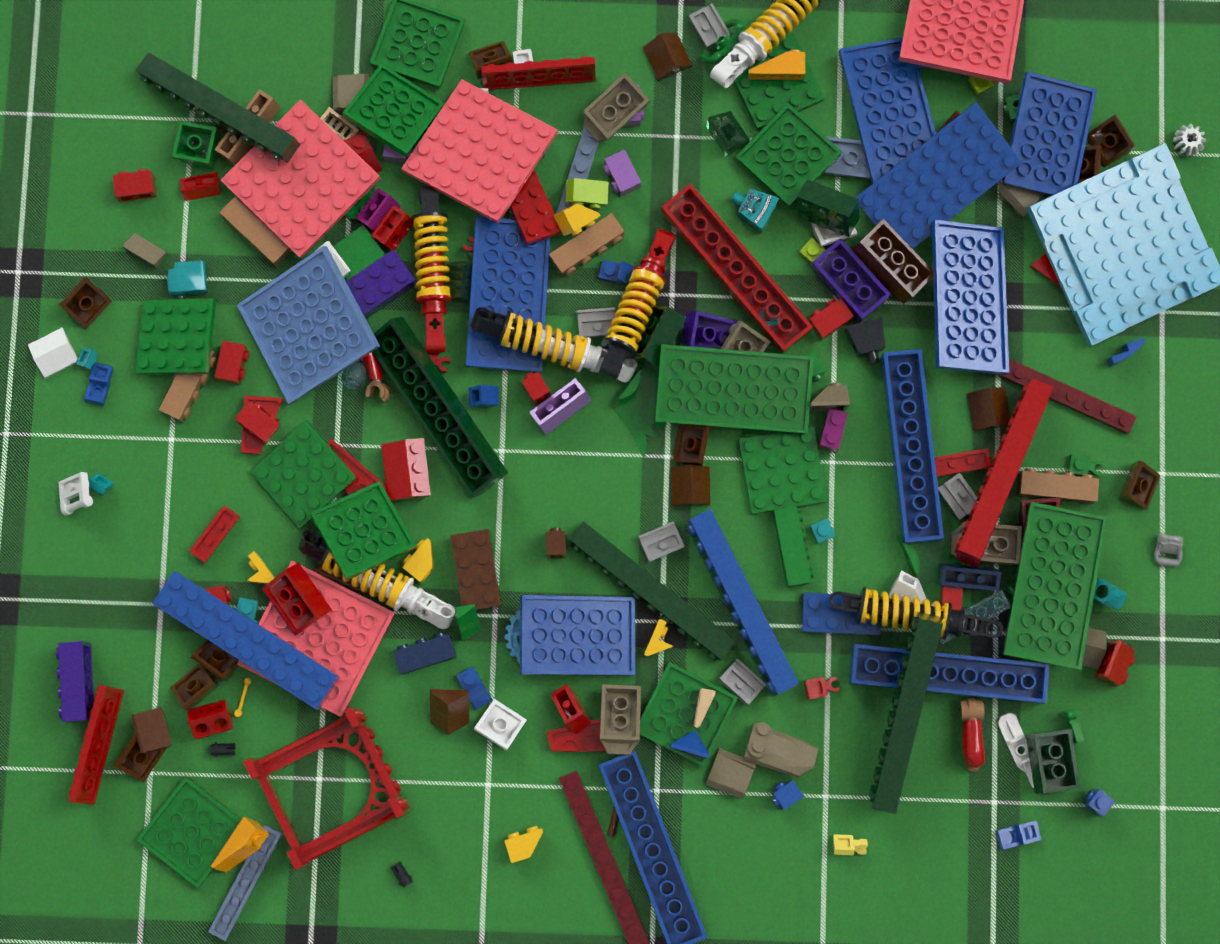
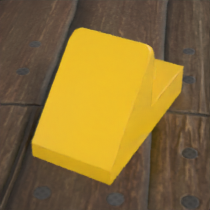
[247,551,275,585]
[644,619,673,657]

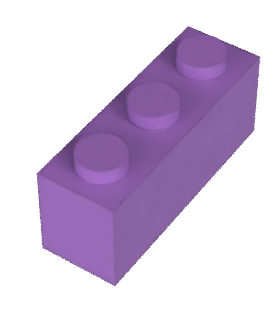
[529,378,592,435]

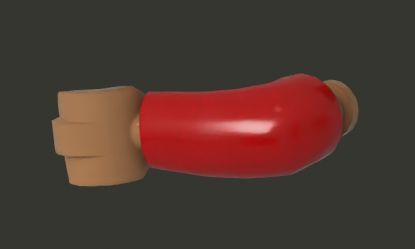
[360,352,392,402]
[960,698,985,772]

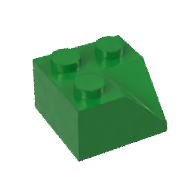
[172,121,220,170]

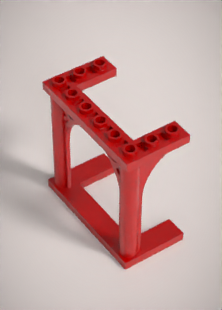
[243,707,410,870]

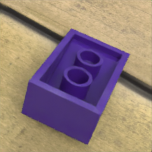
[680,311,738,349]

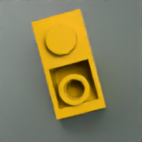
[554,204,600,236]
[402,538,434,584]
[504,826,544,863]

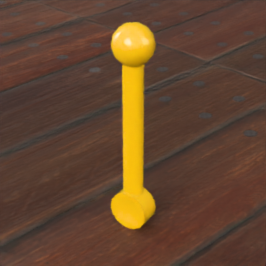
[234,677,251,717]

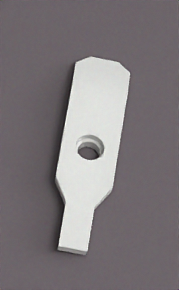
[997,713,1034,788]

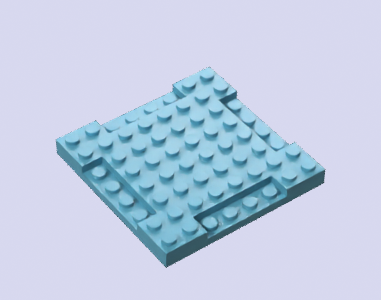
[1026,143,1220,346]

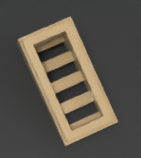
[320,107,359,141]
[693,688,716,728]

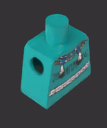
[731,189,779,233]

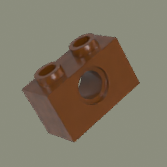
[546,528,566,559]

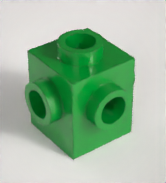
[1003,92,1020,123]

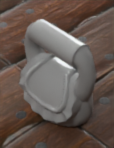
[1154,534,1183,567]

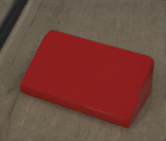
[180,172,221,201]

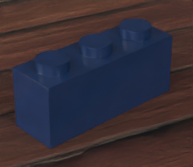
[938,563,1001,591]
[393,632,457,675]

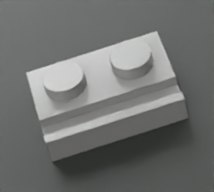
[688,3,730,49]
[577,307,616,338]
[938,473,978,520]
[638,521,685,562]
[718,659,766,706]

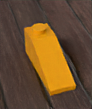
[747,50,805,80]
[211,817,269,873]

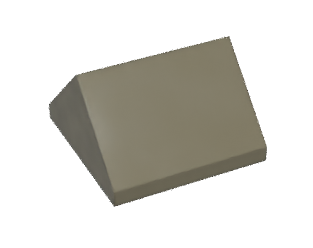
[1082,628,1107,670]

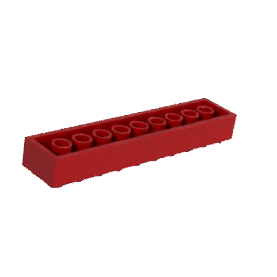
[661,183,813,354]
[954,378,1053,568]

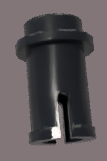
[211,742,236,757]
[390,861,413,888]

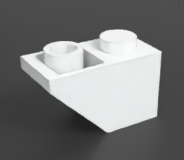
[889,570,926,604]

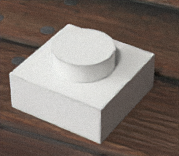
[513,49,533,64]

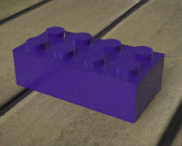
[810,238,891,323]
[346,249,416,319]
[56,641,94,723]

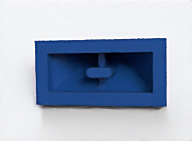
[670,731,710,758]

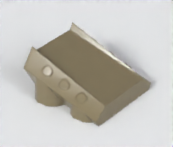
[333,74,370,113]
[997,183,1045,217]
[705,748,756,799]

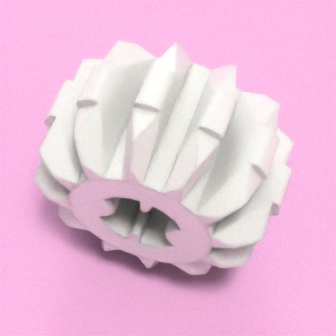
[1173,124,1206,157]

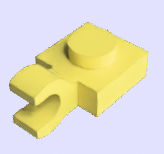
[833,834,868,855]

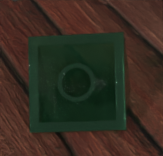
[706,111,750,157]
[444,261,472,304]

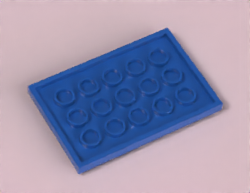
[1002,72,1097,196]
[520,595,635,675]

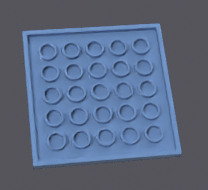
[237,246,380,404]

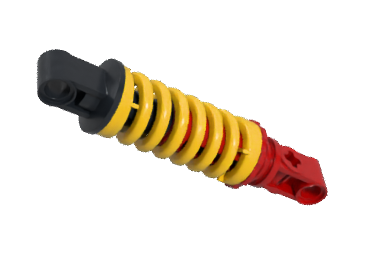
[412,187,452,353]
[599,228,676,380]

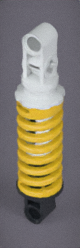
[710,0,821,88]
[470,307,637,382]
[298,530,455,629]

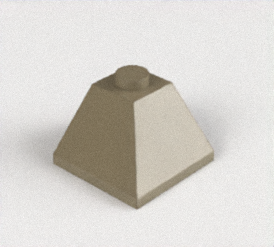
[809,383,850,412]

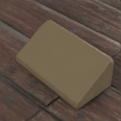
[122,233,167,268]

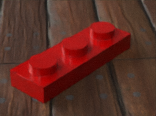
[934,448,991,477]
[189,505,240,563]

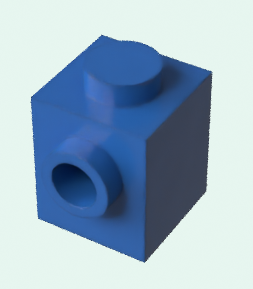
[468,385,499,408]
[772,780,804,810]
[1083,789,1115,817]

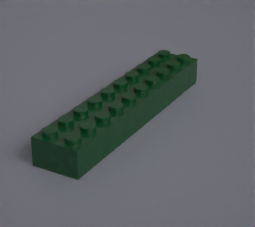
[372,316,508,498]
[869,611,943,814]

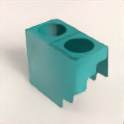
[167,261,208,297]
[1094,576,1127,610]

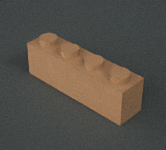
[215,89,281,166]
[219,197,292,267]
[549,213,625,276]
[159,350,217,423]
[1017,468,1099,504]

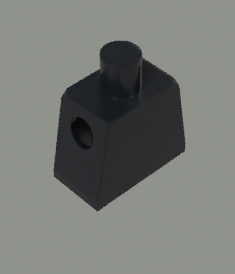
[845,317,885,365]

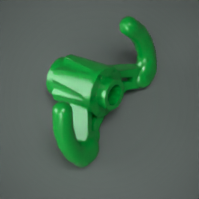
[700,19,744,64]

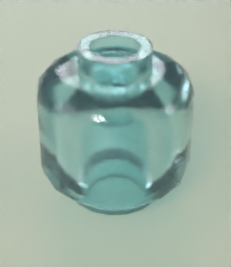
[341,361,367,390]

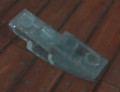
[939,590,1011,645]

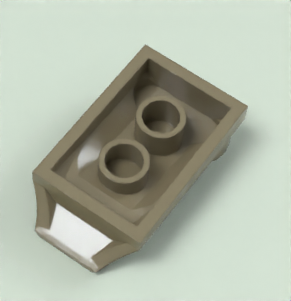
[583,73,651,141]
[721,320,770,352]
[951,522,1022,566]
[600,684,641,755]
[743,722,818,778]

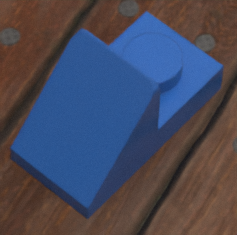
[598,260,635,286]
[456,666,493,710]

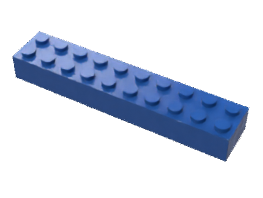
[880,349,944,544]
[687,509,799,696]
[152,571,340,710]
[849,644,1049,704]
[599,751,708,944]

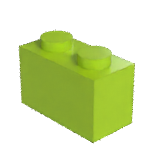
[566,178,609,209]

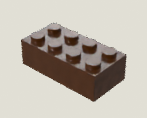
[851,219,933,304]
[450,529,502,611]

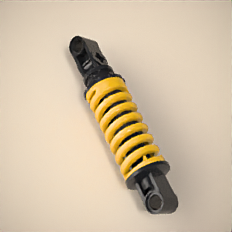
[829,587,1003,639]

